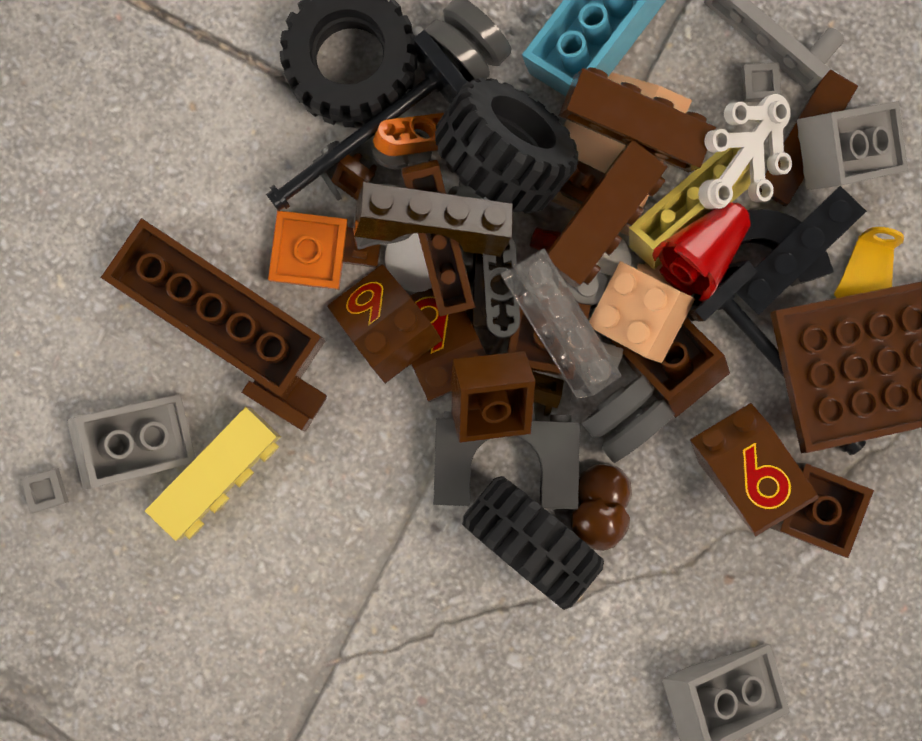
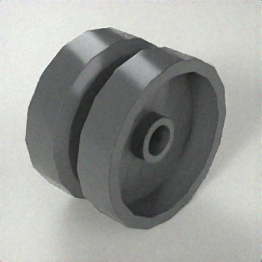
[425,0,512,82]
[581,374,675,463]

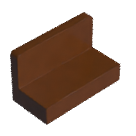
[241,379,327,431]

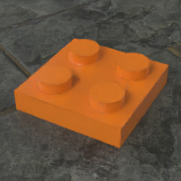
[268,210,348,290]

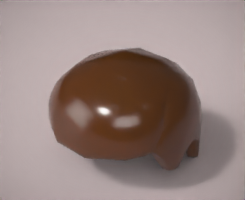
[578,464,632,509]
[571,498,630,551]

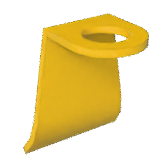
[834,227,904,298]

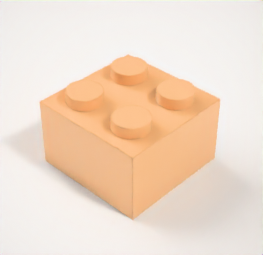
[587,261,695,363]

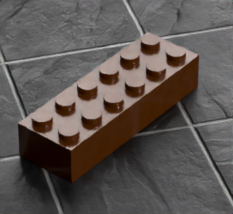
[100,218,326,399]

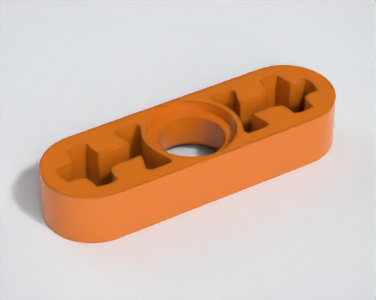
[373,113,444,156]

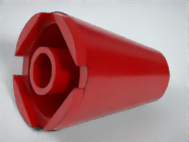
[652,202,751,301]

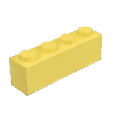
[629,147,751,269]
[145,407,281,541]

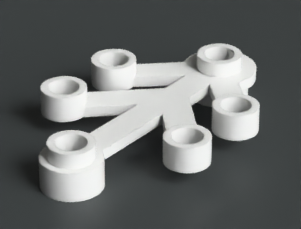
[698,94,792,209]

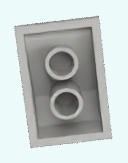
[797,101,908,190]
[67,394,196,489]
[662,644,790,741]

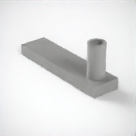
[704,0,844,92]

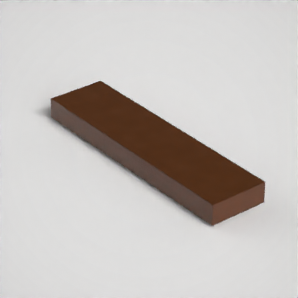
[759,69,858,207]

